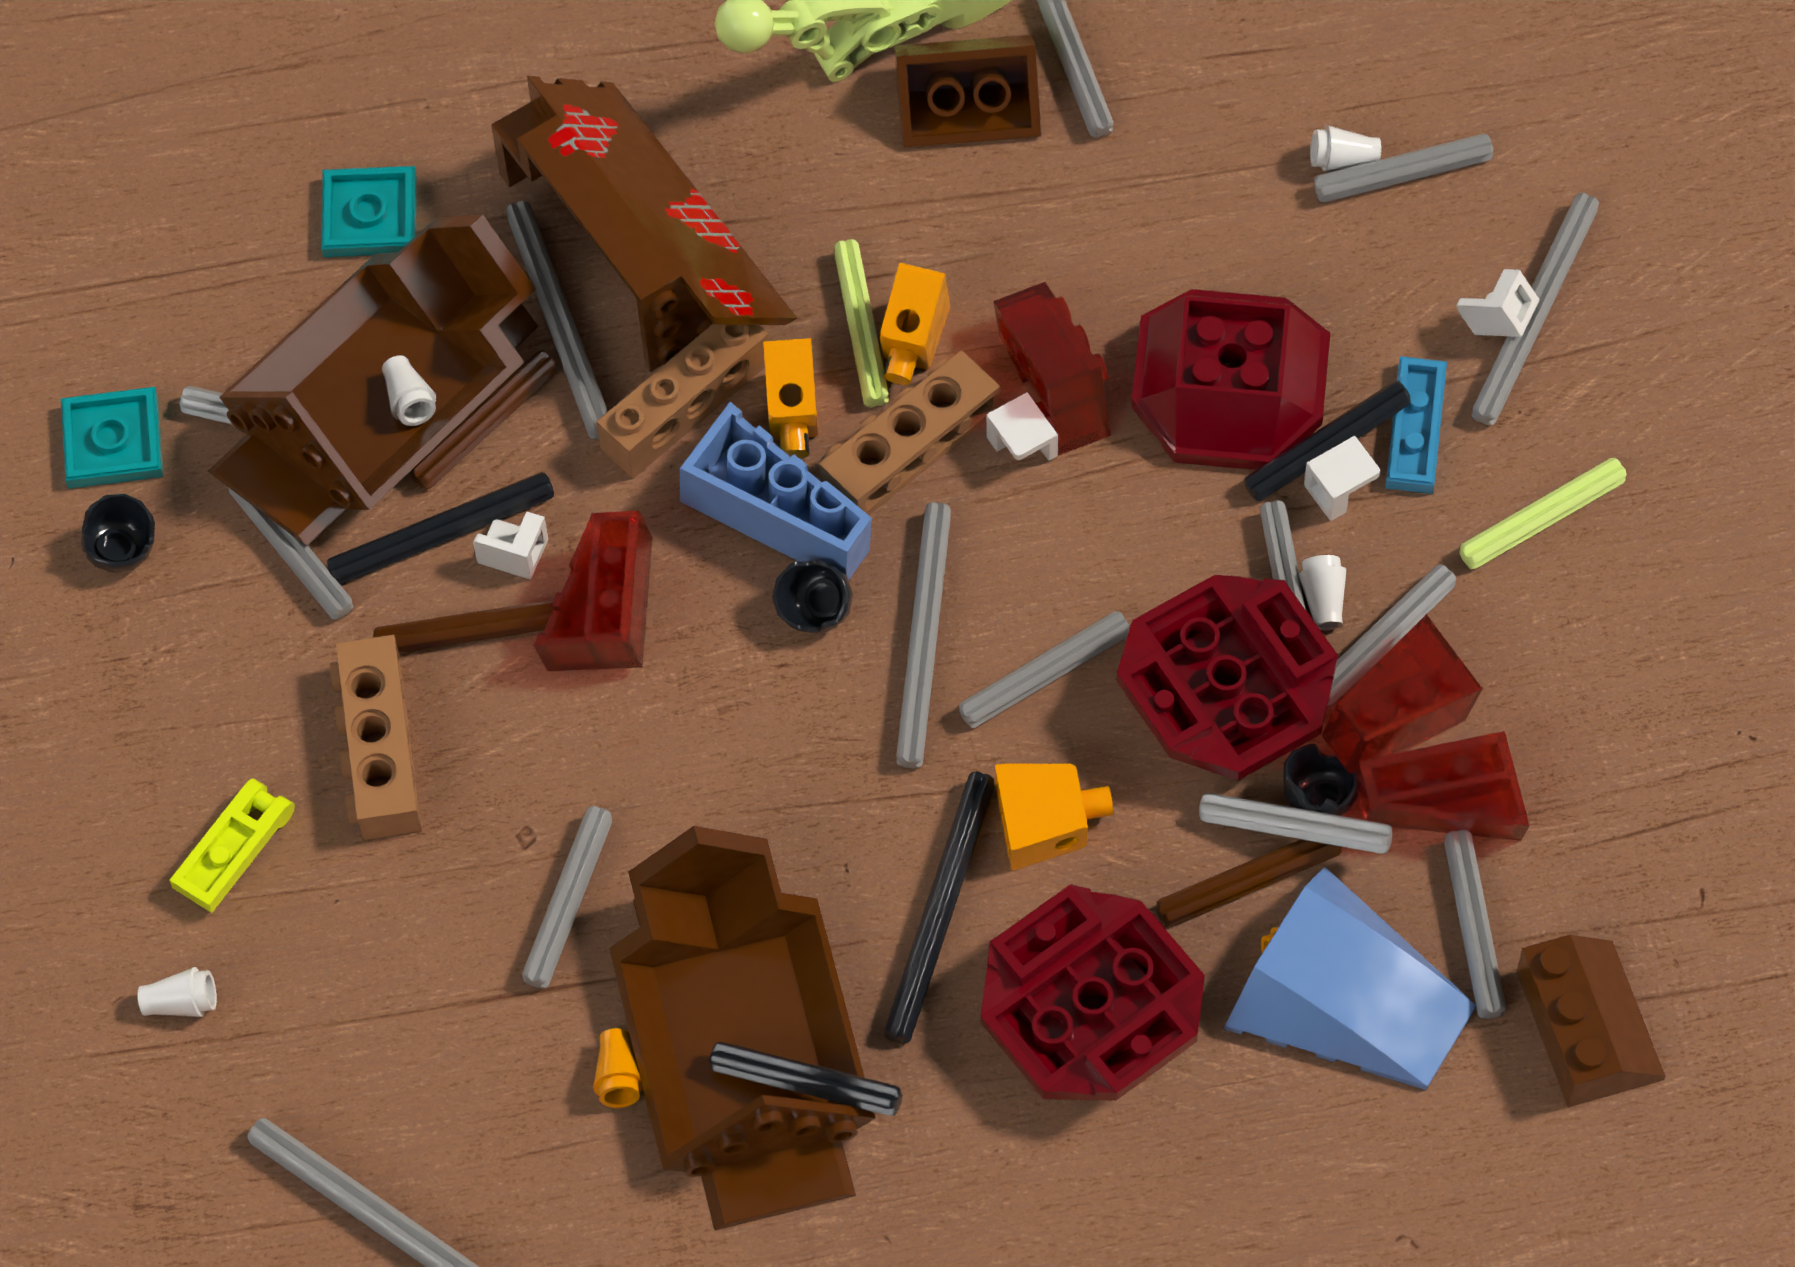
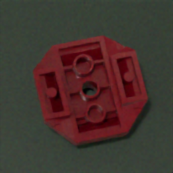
[1131,289,1331,470]
[1116,574,1338,781]
[981,884,1205,1101]

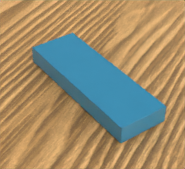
[1385,356,1447,494]

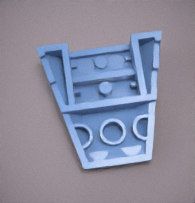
[1224,867,1477,1090]

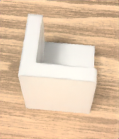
[1456,269,1540,337]
[987,392,1058,461]
[1304,436,1380,521]
[473,511,549,580]

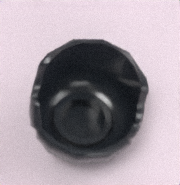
[81,494,155,573]
[772,560,853,633]
[1283,743,1359,816]

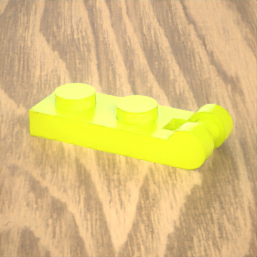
[169,778,295,913]

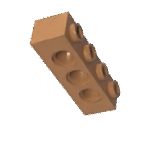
[596,324,770,479]
[819,350,1000,515]
[329,635,422,840]

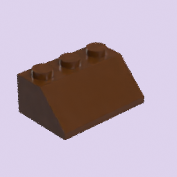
[894,35,1041,147]
[1516,935,1666,1108]

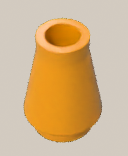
[593,1028,643,1108]

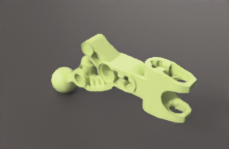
[714,0,1012,82]

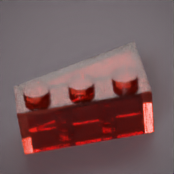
[993,282,1111,455]
[533,511,653,671]
[1321,614,1483,774]
[1355,731,1530,841]

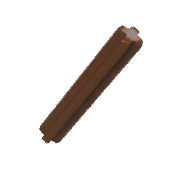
[410,351,557,490]
[373,599,566,653]
[1156,839,1342,927]

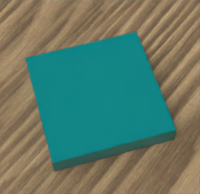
[321,166,417,257]
[61,387,164,489]

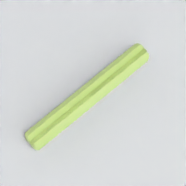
[834,239,889,408]
[1459,458,1627,569]

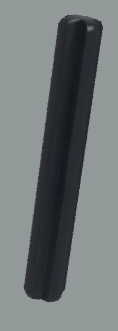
[1244,381,1411,501]
[709,1041,903,1116]

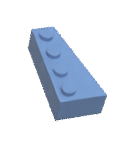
[680,402,872,581]

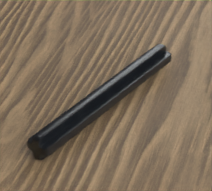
[327,472,554,584]

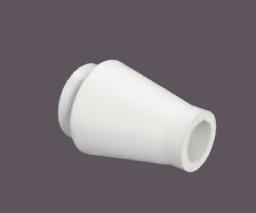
[1310,125,1381,172]
[382,356,436,426]
[1298,555,1347,631]
[138,967,217,1017]

